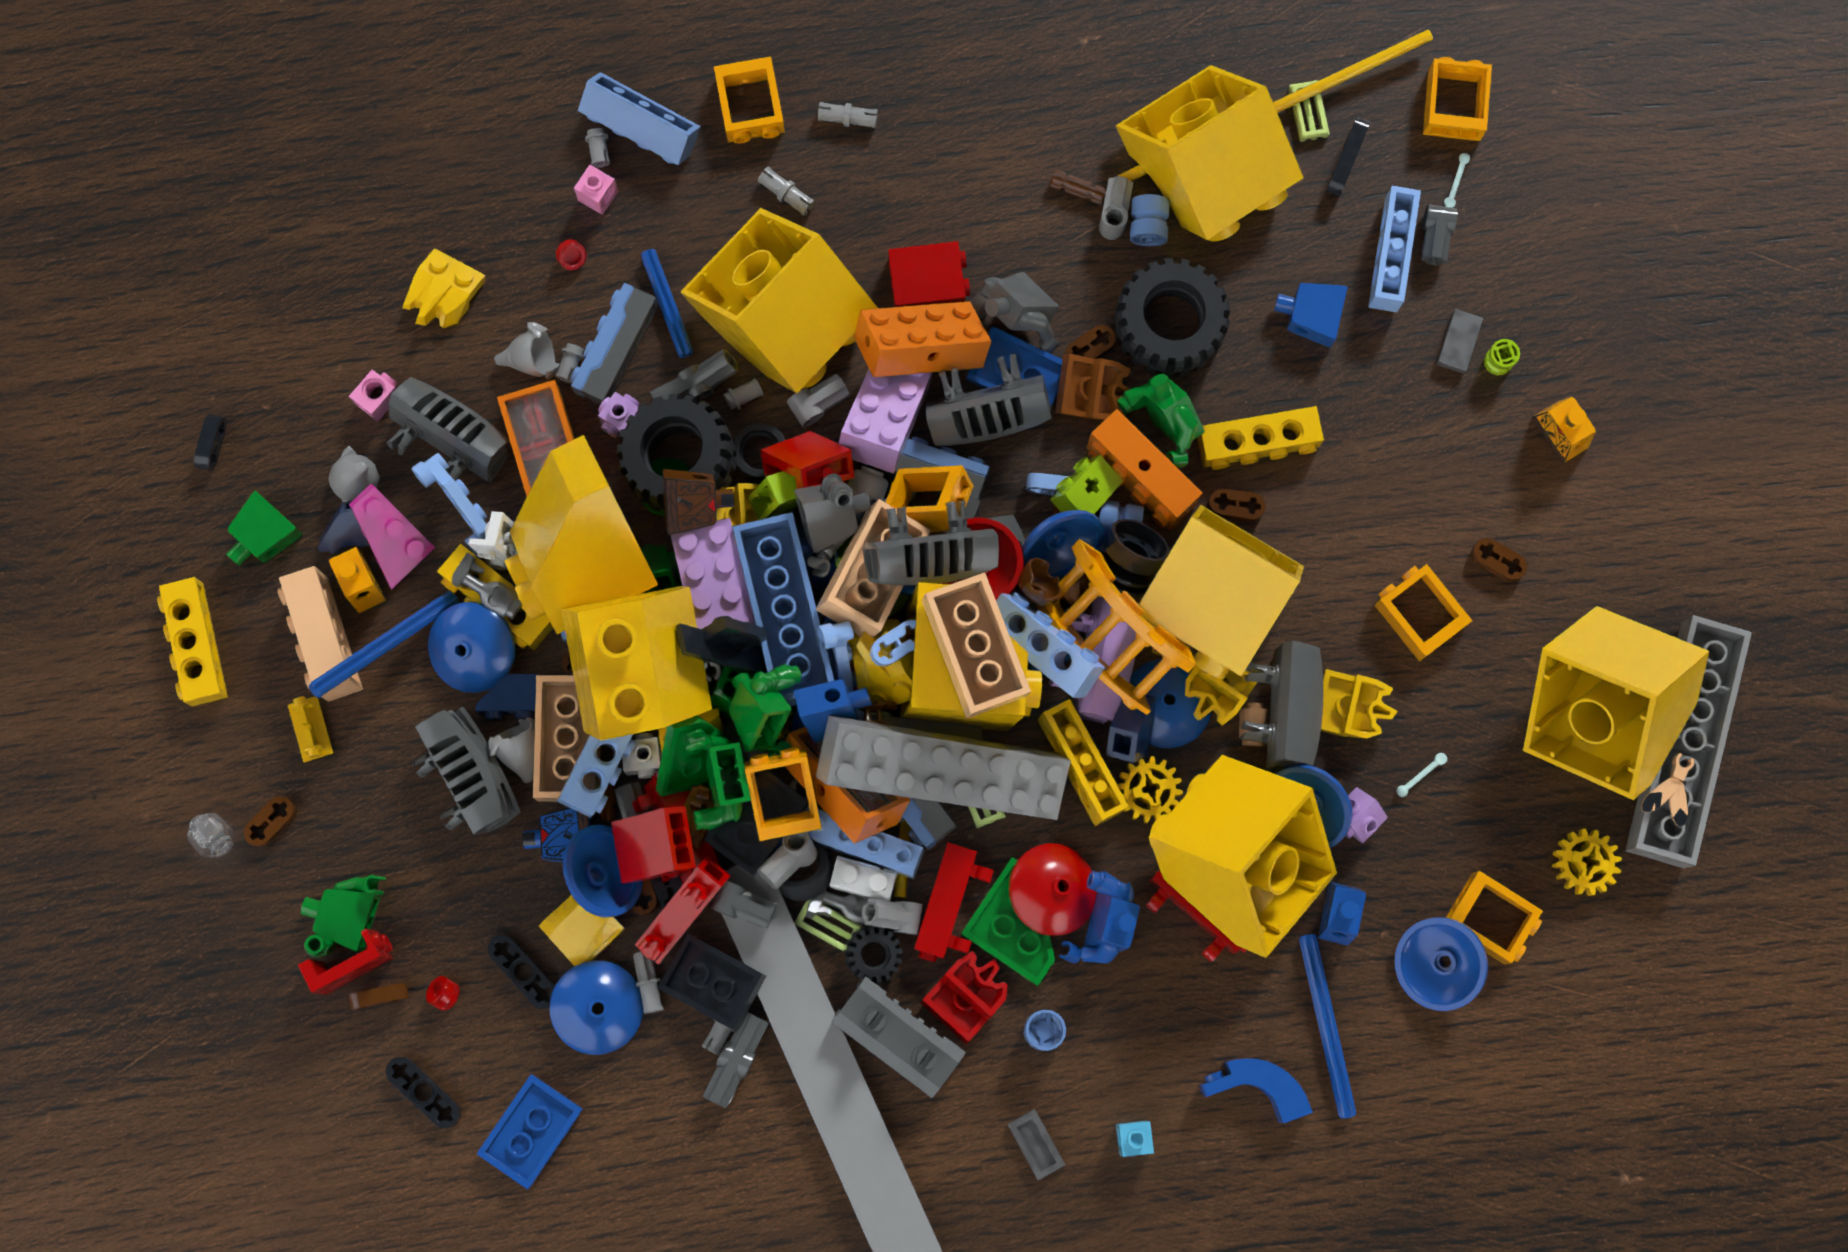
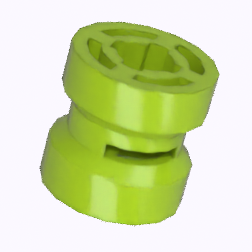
[1484,339,1520,376]

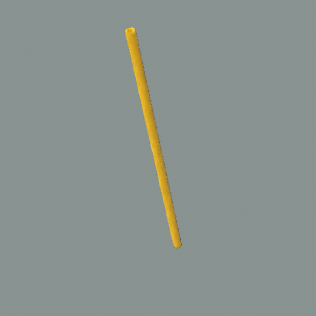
[1117,30,1433,181]

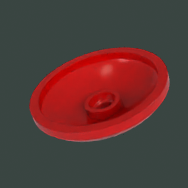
[941,517,1024,600]
[1009,843,1097,936]

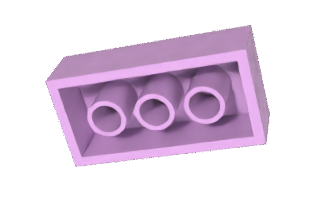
[839,369,933,474]
[671,518,756,629]

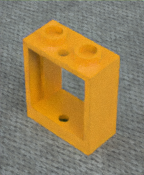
[714,56,785,144]
[1423,57,1492,141]
[885,465,974,532]
[1374,564,1472,662]
[744,747,822,841]
[1445,871,1543,965]

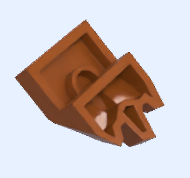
[1055,354,1131,420]

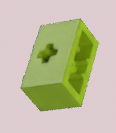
[1050,455,1123,514]
[748,471,798,520]

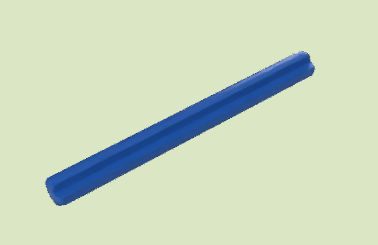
[308,591,459,698]
[1299,934,1356,1119]

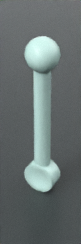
[1443,153,1470,208]
[1396,753,1447,797]

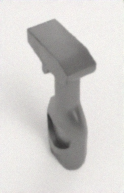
[452,553,522,619]
[805,890,871,927]

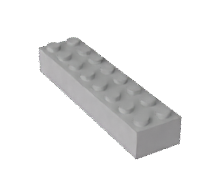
[1625,615,1752,869]
[816,715,1071,820]

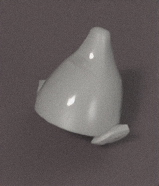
[494,322,560,381]
[328,446,380,502]
[488,718,535,783]

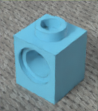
[1116,1121,1154,1157]

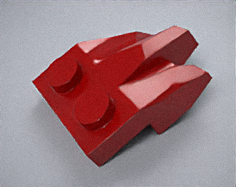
[920,951,1008,1044]

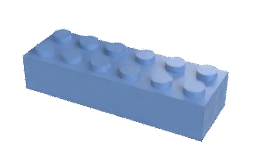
[733,512,834,707]

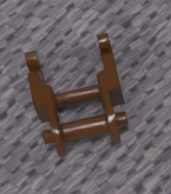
[859,700,899,727]

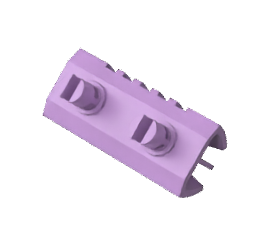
[1049,596,1139,724]

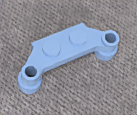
[411,453,487,559]
[817,621,864,721]

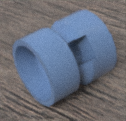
[1130,194,1170,247]
[1098,499,1144,538]
[1023,1010,1066,1051]

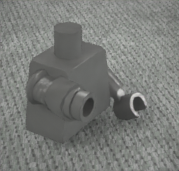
[971,272,1060,354]
[794,474,871,577]

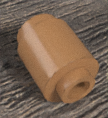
[1239,703,1270,746]

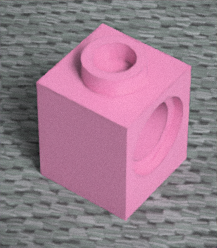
[574,165,618,215]
[349,370,397,422]

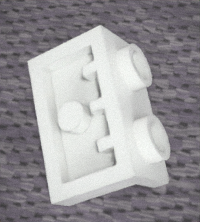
[468,511,518,571]

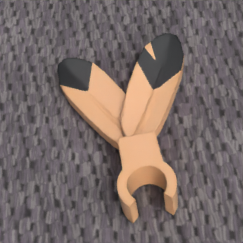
[1641,753,1694,827]

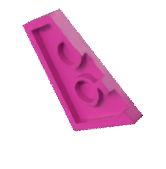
[349,484,435,590]

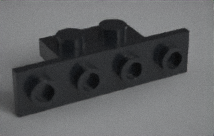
[676,616,767,674]

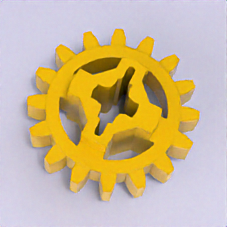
[1117,756,1183,824]
[1552,828,1622,896]

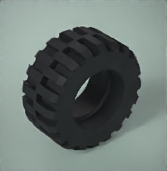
[1114,258,1230,378]
[616,394,737,512]

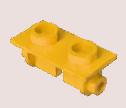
[288,696,333,763]

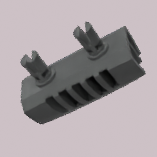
[926,354,1052,446]
[387,377,509,482]
[862,501,999,585]
[1240,640,1323,772]
[412,707,521,835]
[832,976,966,1098]

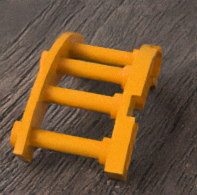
[1035,539,1196,715]

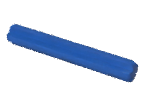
[641,249,694,358]

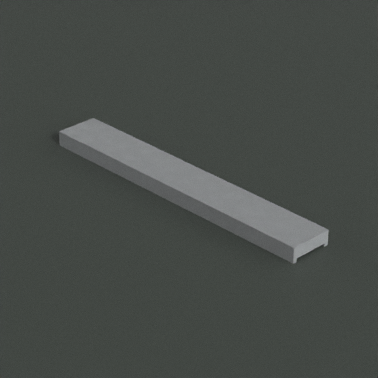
[714,865,943,1252]

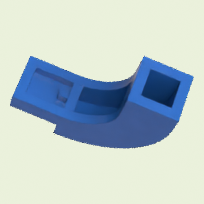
[1199,1058,1313,1124]

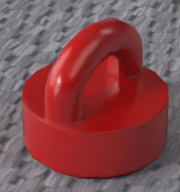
[556,239,587,271]
[426,976,460,1011]

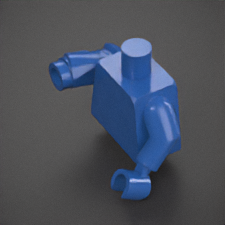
[1059,870,1140,964]

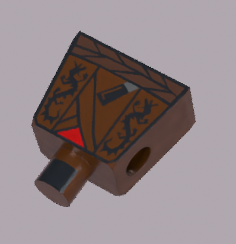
[663,469,734,535]

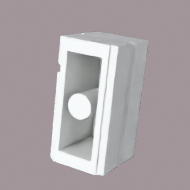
[829,856,897,901]

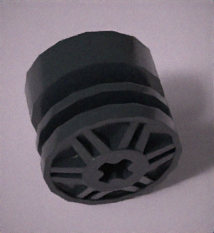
[1098,519,1170,599]

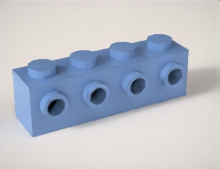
[578,72,701,165]

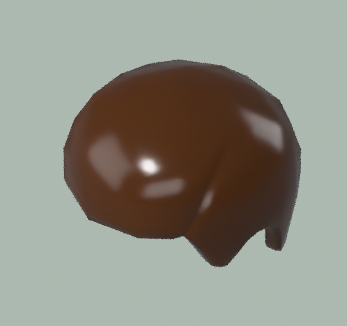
[1018,558,1062,607]

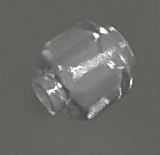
[187,812,234,858]

